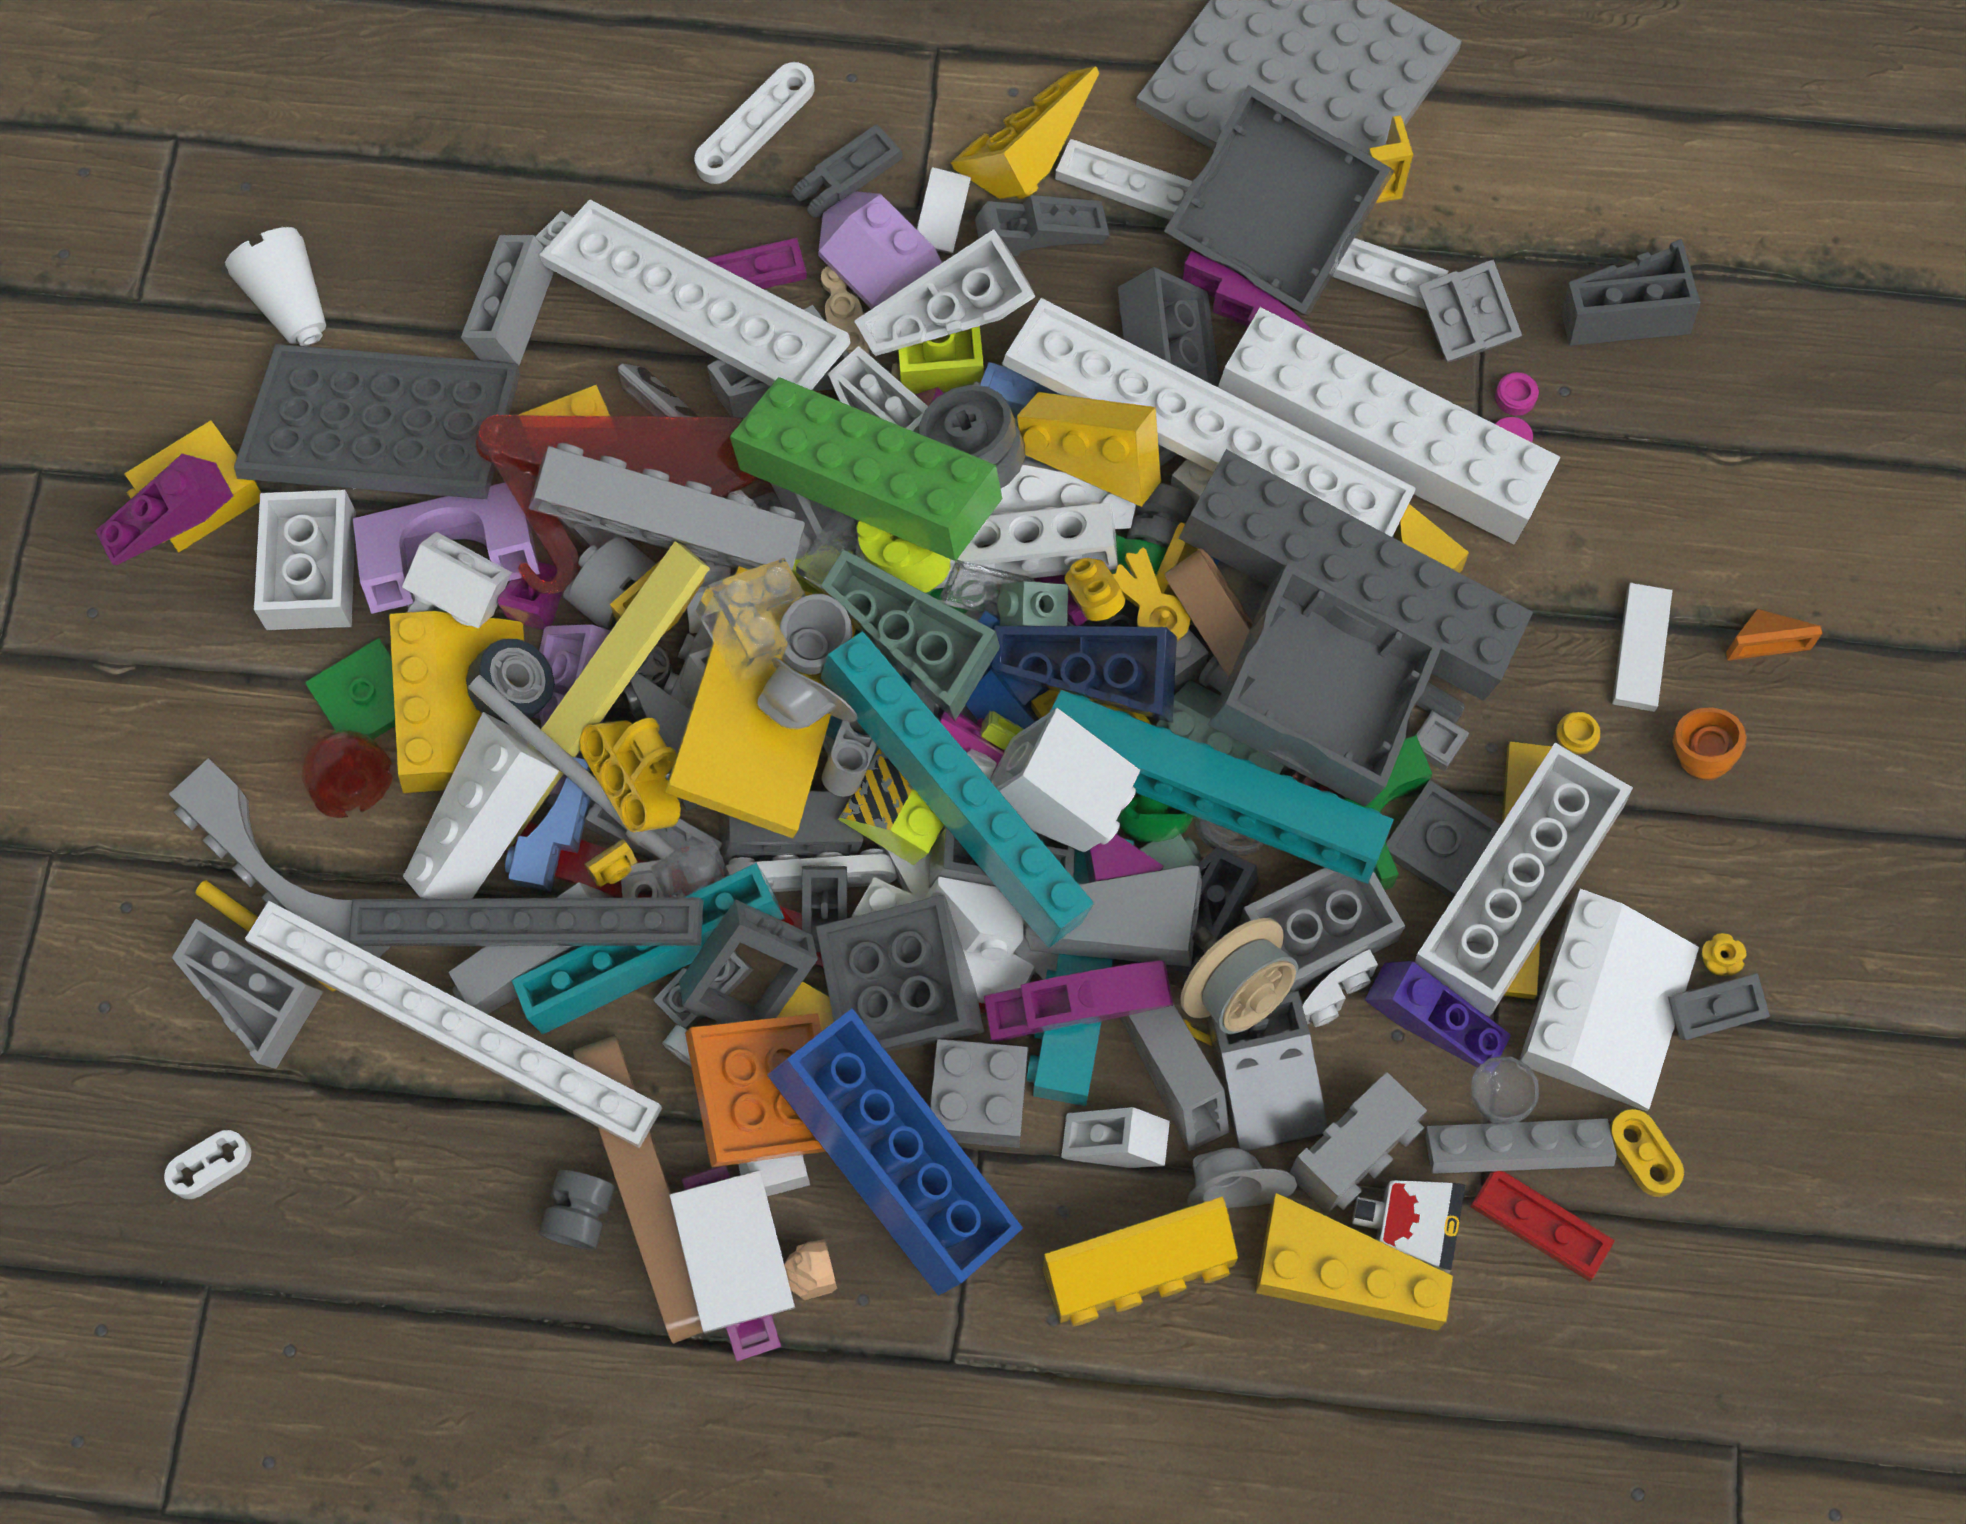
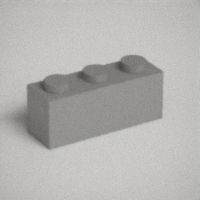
[461,235,554,366]

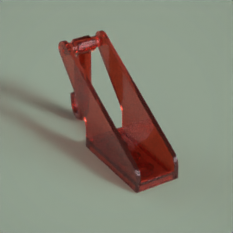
[475,415,759,594]

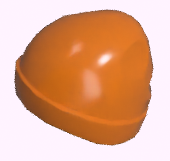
[1672,707,1747,781]

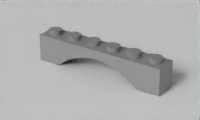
[169,758,391,958]

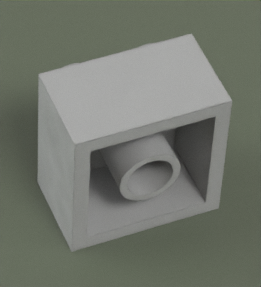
[930,1039,1028,1148]

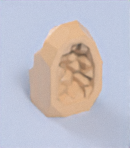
[784,1239,837,1300]

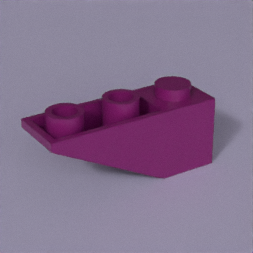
[95,454,233,565]

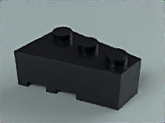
[1122,847,1259,989]

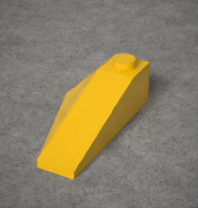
[951,66,1099,199]

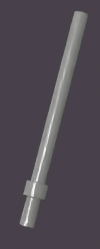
[468,675,679,866]

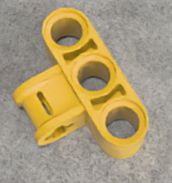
[579,718,681,833]

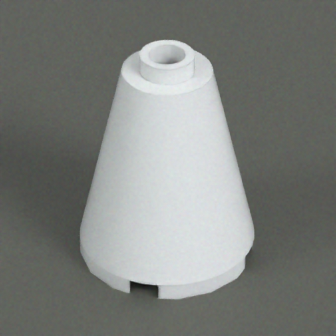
[225,227,326,347]

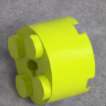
[857,521,951,593]

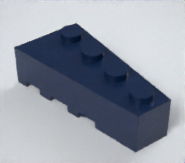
[992,626,1177,723]

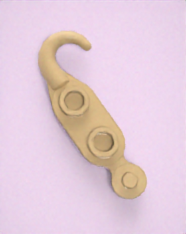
[821,266,900,380]

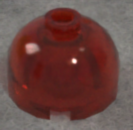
[302,730,393,818]

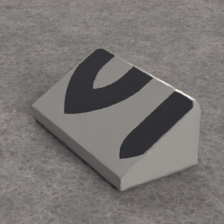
[618,363,699,438]

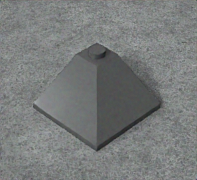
[816,895,984,1052]

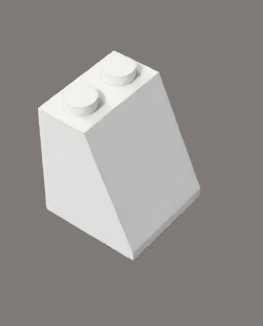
[990,708,1140,852]

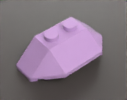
[819,191,942,309]

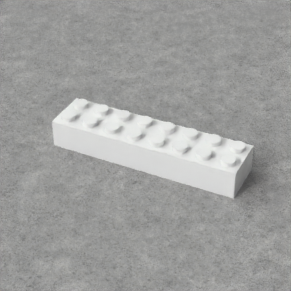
[1218,307,1560,544]

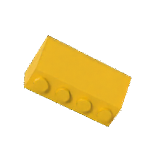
[1043,1196,1238,1326]

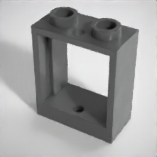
[679,900,818,1024]

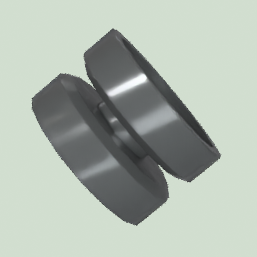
[919,385,1025,488]

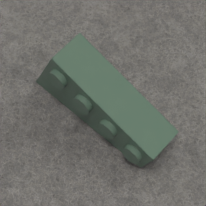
[821,549,1000,721]

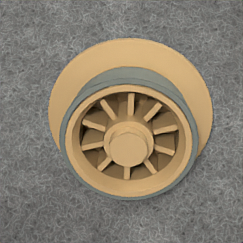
[1181,918,1298,1034]

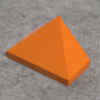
[1726,609,1823,660]

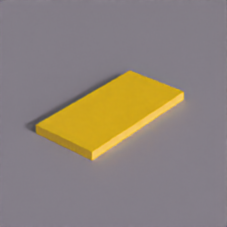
[665,566,856,839]

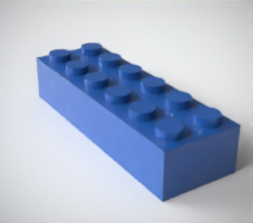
[767,1008,1023,1296]

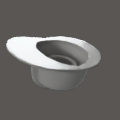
[757,657,857,729]
[1187,1148,1297,1208]

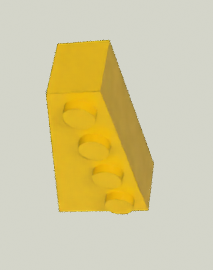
[1255,1193,1453,1331]

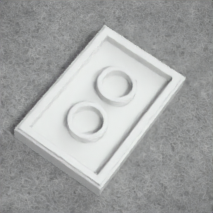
[670,1171,795,1333]

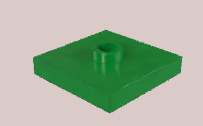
[305,638,395,754]

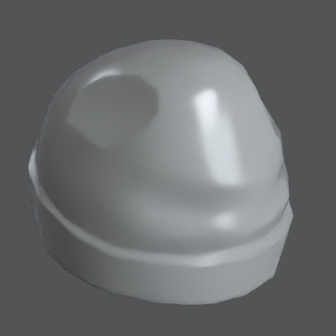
[777,594,852,674]

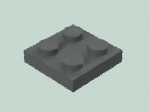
[1386,780,1501,899]

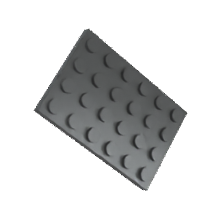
[234,344,520,499]

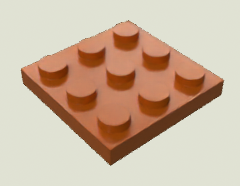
[685,1013,826,1167]

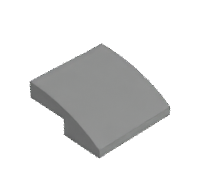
[1417,260,1522,363]

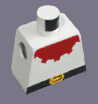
[1352,1181,1465,1274]

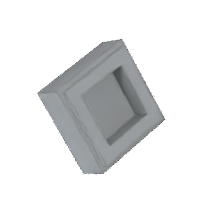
[1416,710,1469,771]

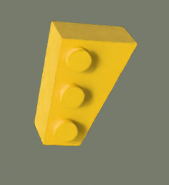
[1017,392,1161,507]

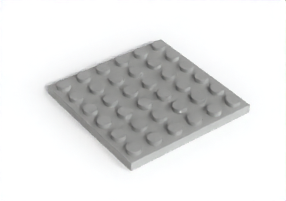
[1136,0,1462,154]

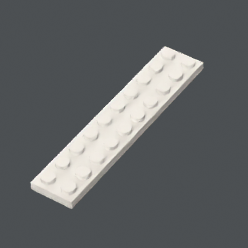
[1002,298,1416,537]

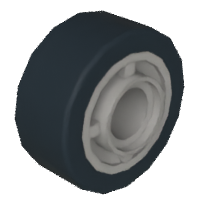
[466,639,555,725]

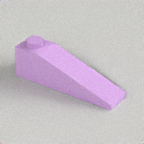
[534,625,611,795]

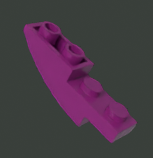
[984,960,1174,1041]

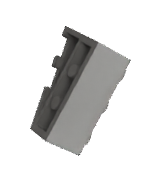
[1289,1072,1427,1214]

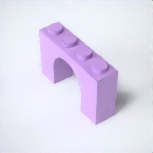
[353,479,540,614]

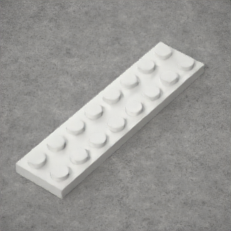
[539,199,851,390]

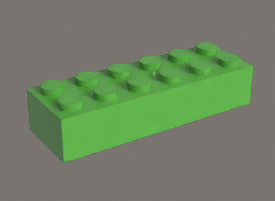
[730,377,1003,561]

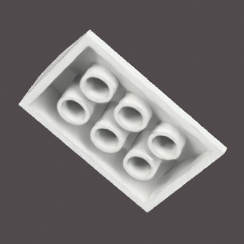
[1518,889,1699,1111]

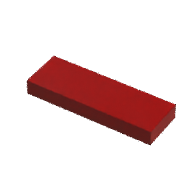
[1470,1171,1615,1282]

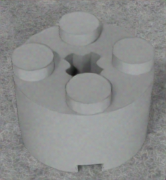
[563,535,657,631]

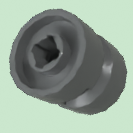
[1126,484,1195,549]
[538,1170,615,1251]

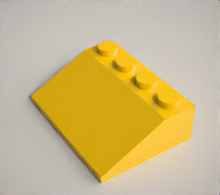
[389,611,524,793]

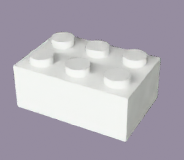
[254,490,356,630]

